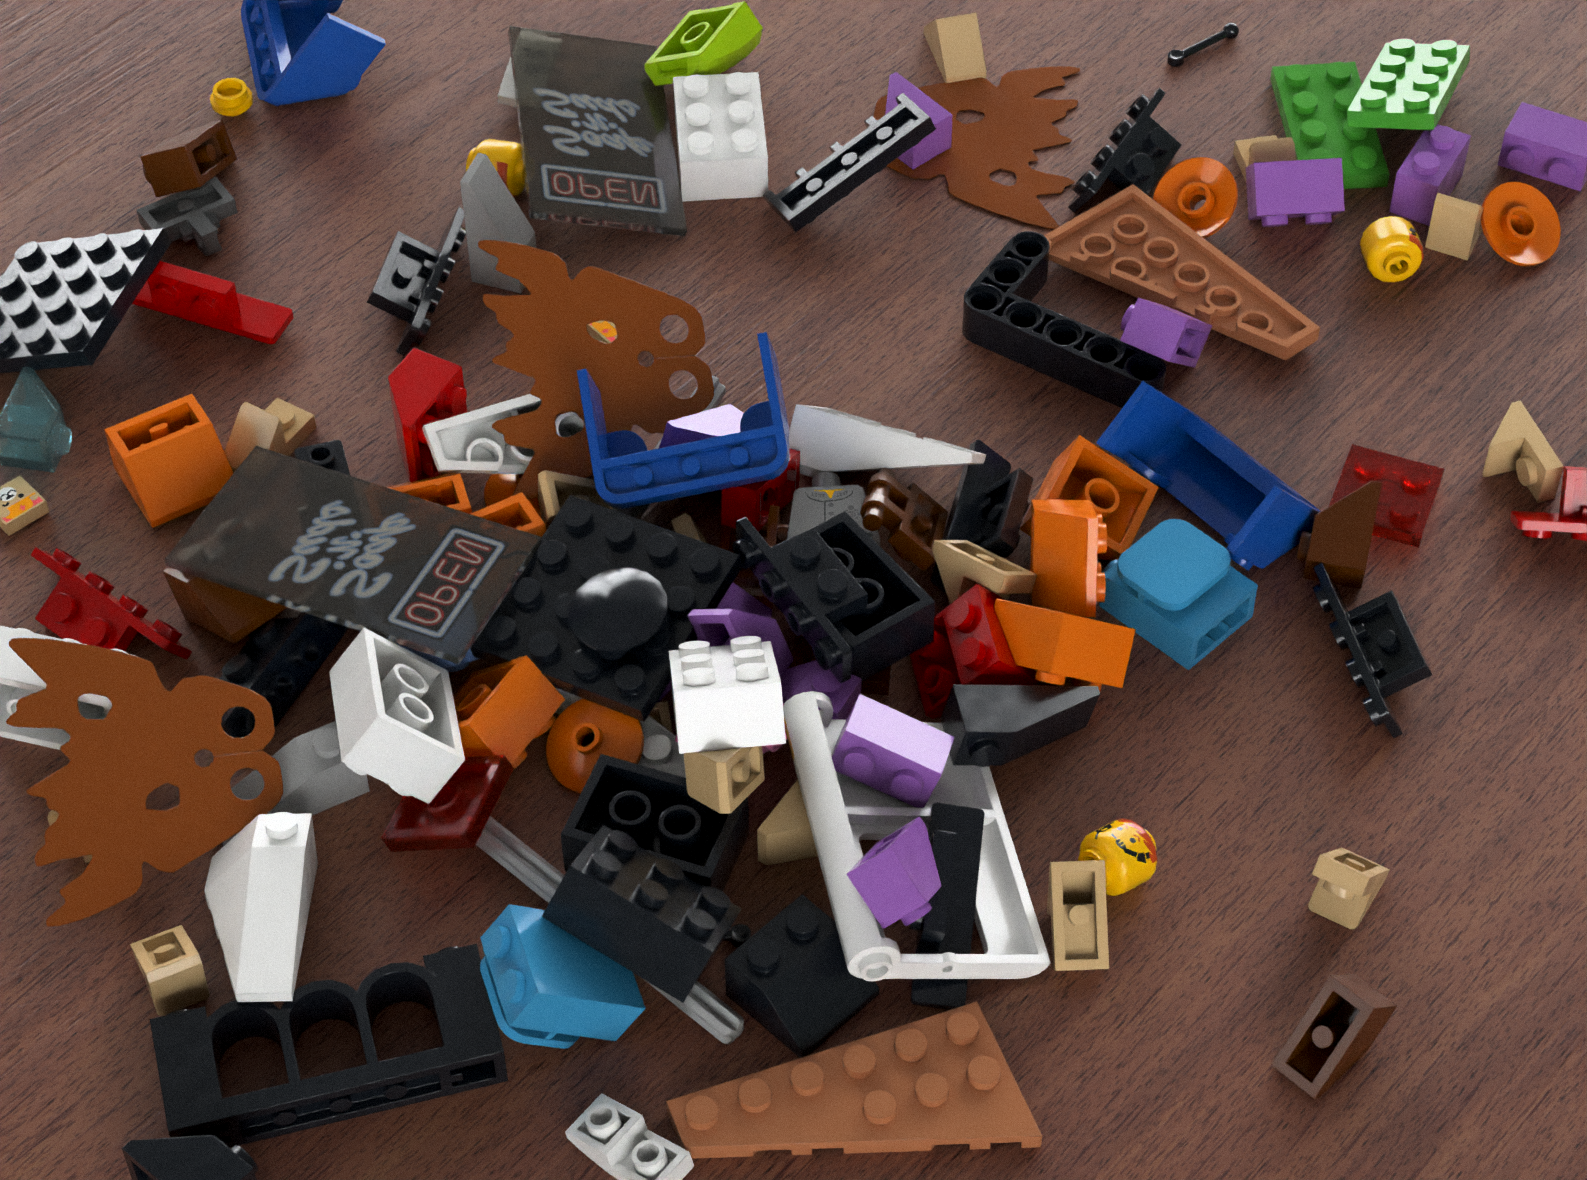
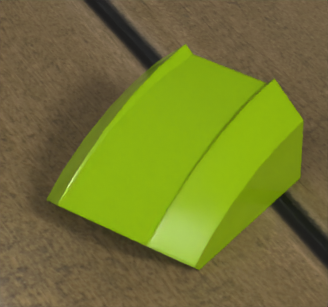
[645,1,763,86]

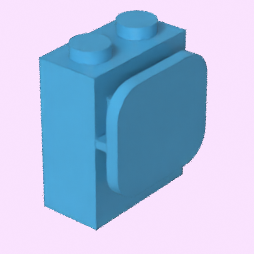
[1099,519,1258,670]
[480,904,646,1049]

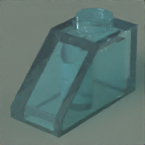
[0,367,72,473]

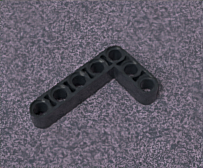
[962,231,1166,408]

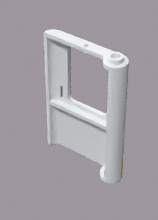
[783,691,1051,981]

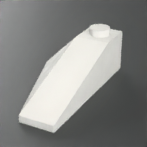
[422,394,584,474]
[789,404,986,477]
[204,812,318,1002]

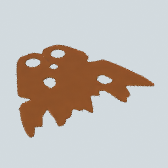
[874,66,1080,229]
[478,240,714,499]
[6,638,283,927]

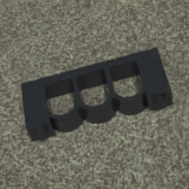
[150,943,508,1148]

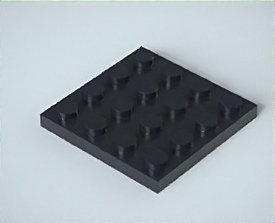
[0,228,172,373]
[469,495,742,722]

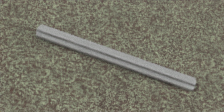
[467,813,744,1044]

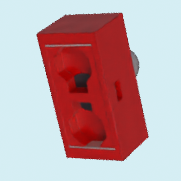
[719,449,800,531]

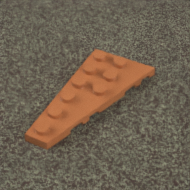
[1044,184,1320,361]
[666,1001,1042,1159]

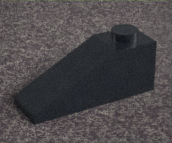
[940,684,1100,767]

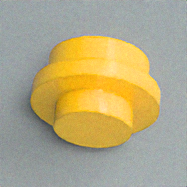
[210,78,253,117]

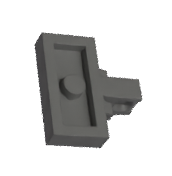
[137,177,238,257]

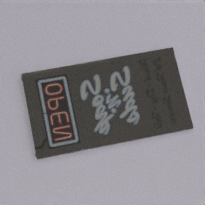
[508,26,687,236]
[165,446,541,664]

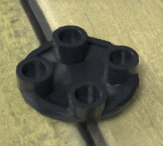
[568,567,670,660]

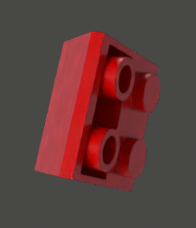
[388,348,467,482]
[910,584,1039,719]

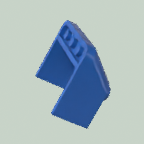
[241,0,386,106]
[577,332,790,509]
[1096,381,1321,571]

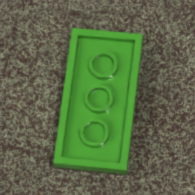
[1347,39,1470,130]
[1270,62,1390,189]

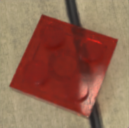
[1329,444,1445,548]
[381,754,514,852]

